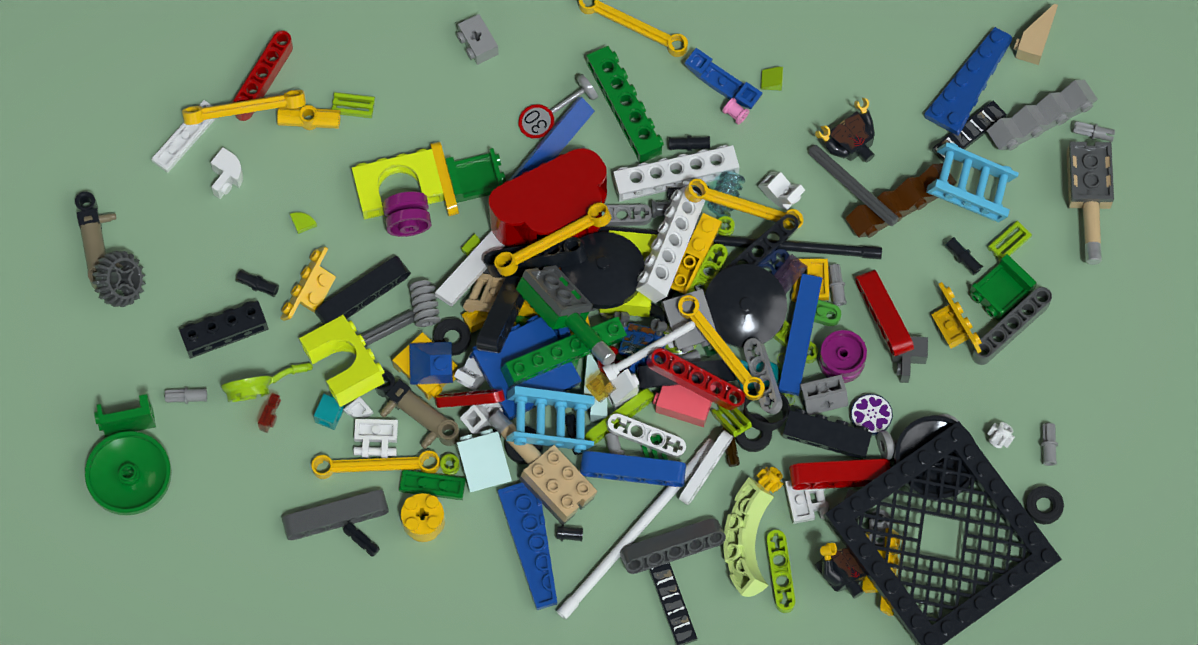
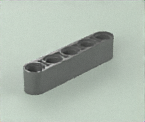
[972,287,1052,365]
[282,490,389,540]
[620,518,726,574]

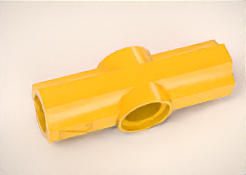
[277,105,341,130]

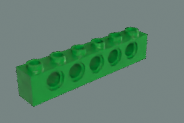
[587,46,664,164]
[501,317,627,388]

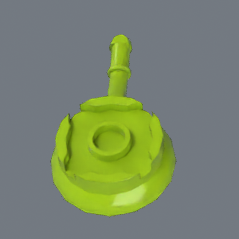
[221,363,313,402]

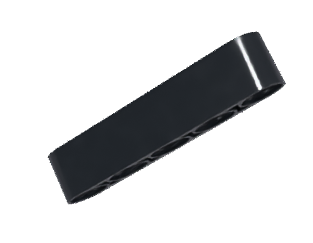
[722,214,799,271]
[483,237,588,278]
[315,256,411,325]
[477,275,525,354]
[637,359,737,389]

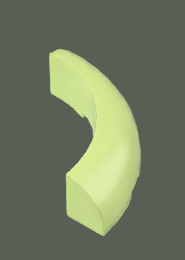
[723,477,774,597]

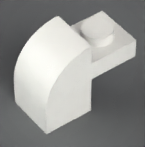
[211,148,243,199]
[758,172,805,210]
[454,352,485,391]
[460,402,504,434]

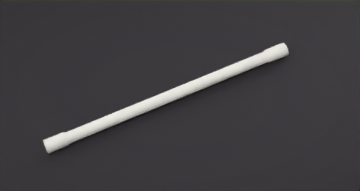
[556,439,715,620]

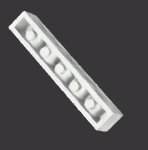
[613,145,740,202]
[636,185,705,303]

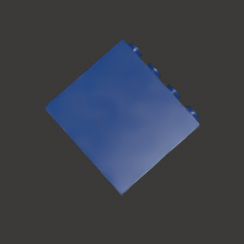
[469,315,582,420]

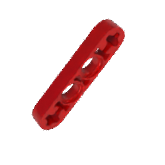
[435,389,505,408]

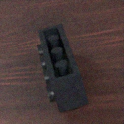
[179,301,269,359]
[783,409,872,460]

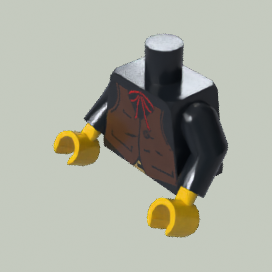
[815,98,875,163]
[815,534,869,599]

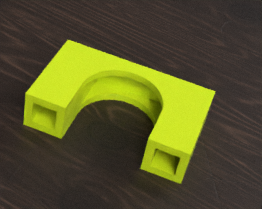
[352,149,444,220]
[600,230,658,317]
[299,315,385,407]

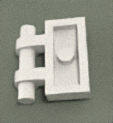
[354,419,398,458]
[785,480,830,524]

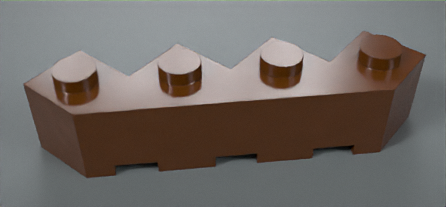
[846,163,957,238]

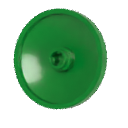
[85,431,172,515]

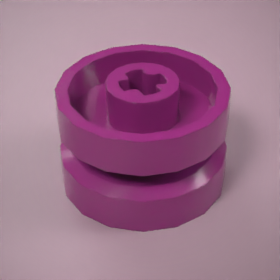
[383,192,432,237]
[819,330,867,383]

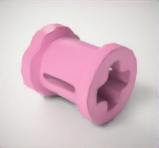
[722,98,750,125]

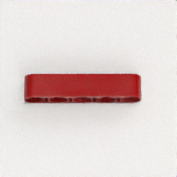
[233,31,293,121]
[855,269,914,357]
[647,348,745,410]
[789,459,891,490]

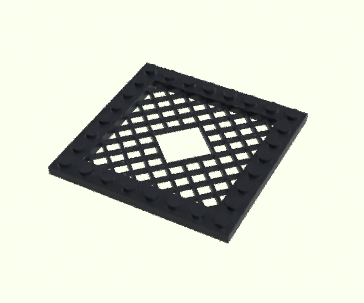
[823,421,1062,645]

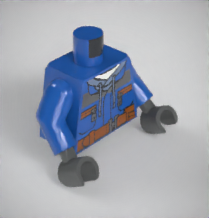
[613,312,667,374]

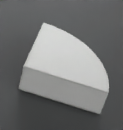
[343,397,373,419]

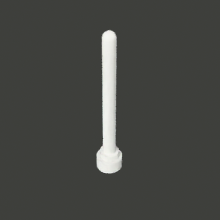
[602,321,695,381]

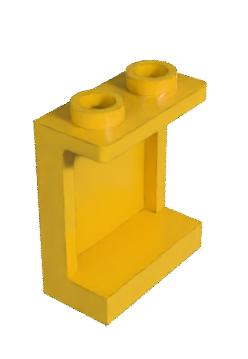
[392,332,458,400]

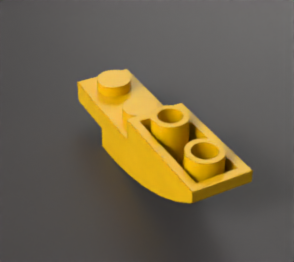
[670,213,722,295]

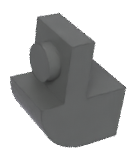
[892,337,928,383]

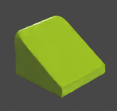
[761,67,783,91]

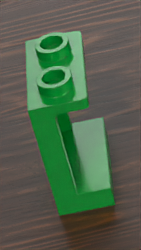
[445,148,506,203]
[969,254,1037,321]
[94,394,156,437]

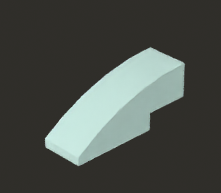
[584,355,607,422]

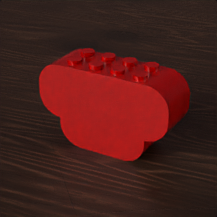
[489,148,607,247]

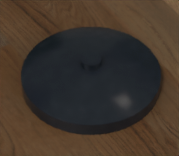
[561,232,645,309]
[705,264,787,348]
[894,415,976,499]

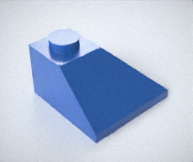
[409,342,453,385]

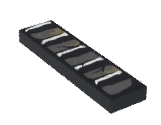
[932,100,1007,162]
[649,562,698,645]

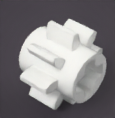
[987,422,1015,448]

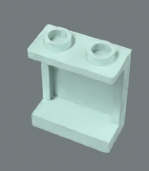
[456,429,512,492]

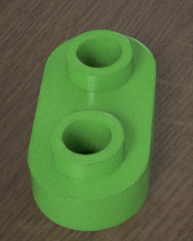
[814,300,841,326]

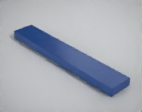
[509,97,595,180]
[778,274,823,396]

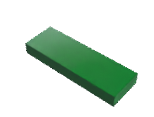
[399,470,466,501]

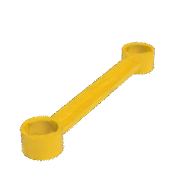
[579,0,688,57]
[182,90,306,125]
[684,179,804,230]
[494,203,611,276]
[678,295,765,401]
[312,451,440,479]

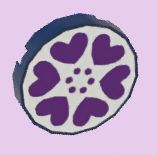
[850,394,893,436]

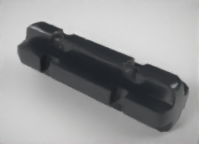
[565,414,582,455]
[343,522,380,557]

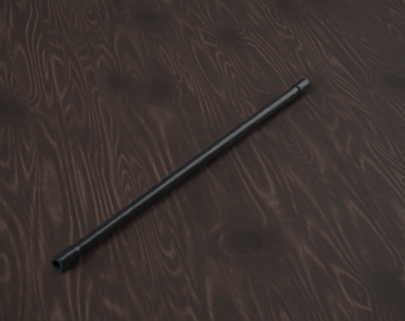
[598,226,882,260]

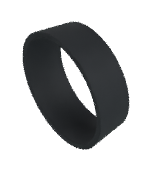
[743,387,790,431]

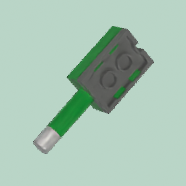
[516,265,616,365]

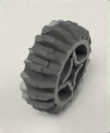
[92,251,146,307]

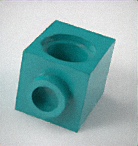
[314,394,345,430]

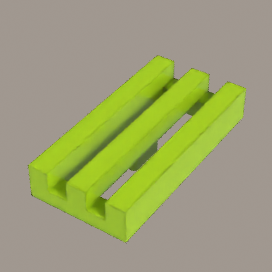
[331,92,375,118]
[987,220,1032,261]
[711,406,752,437]

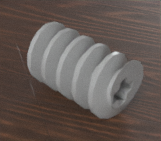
[409,280,441,327]

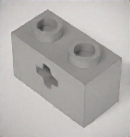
[456,14,499,65]
[800,375,848,415]

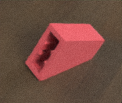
[653,383,717,427]

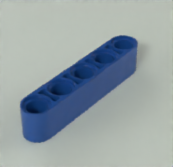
[580,451,686,487]

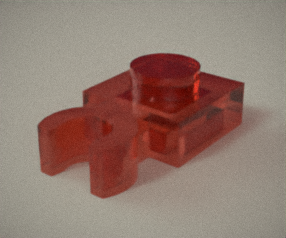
[258,393,281,433]

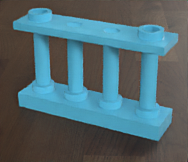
[926,142,1019,223]
[506,386,595,453]

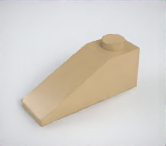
[1014,4,1058,65]

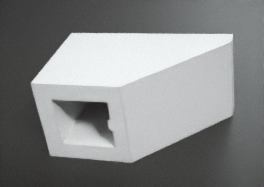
[605,369,640,411]

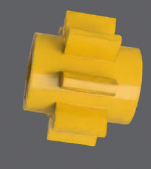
[756,466,783,493]

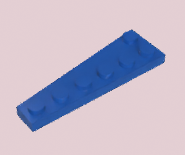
[924,27,1012,136]
[497,483,557,610]

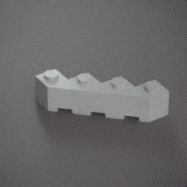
[987,80,1098,151]

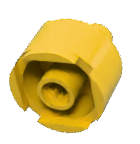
[401,493,445,542]

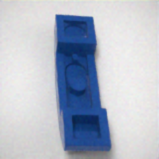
[684,48,763,109]

